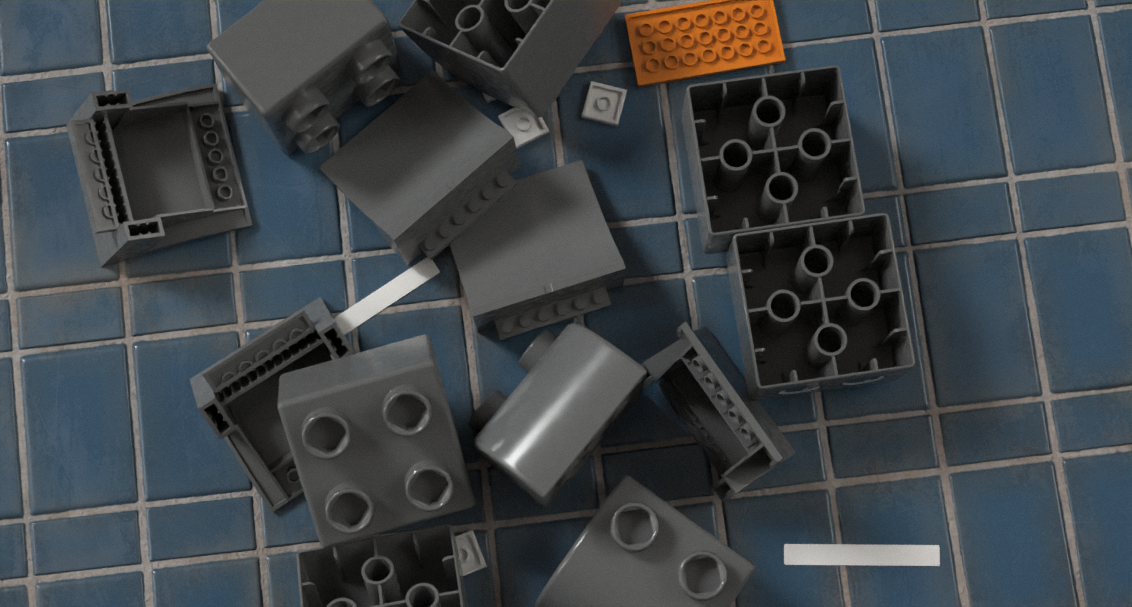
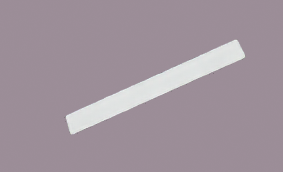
[334,257,440,335]
[784,544,940,566]

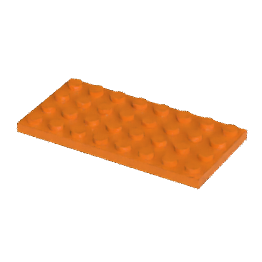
[624,0,786,87]

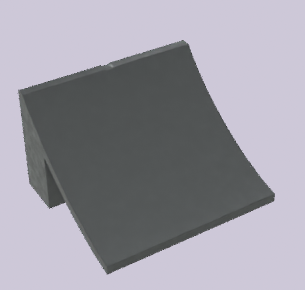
[319,70,521,265]
[66,83,252,267]
[450,160,626,341]
[190,297,356,513]
[641,322,796,503]

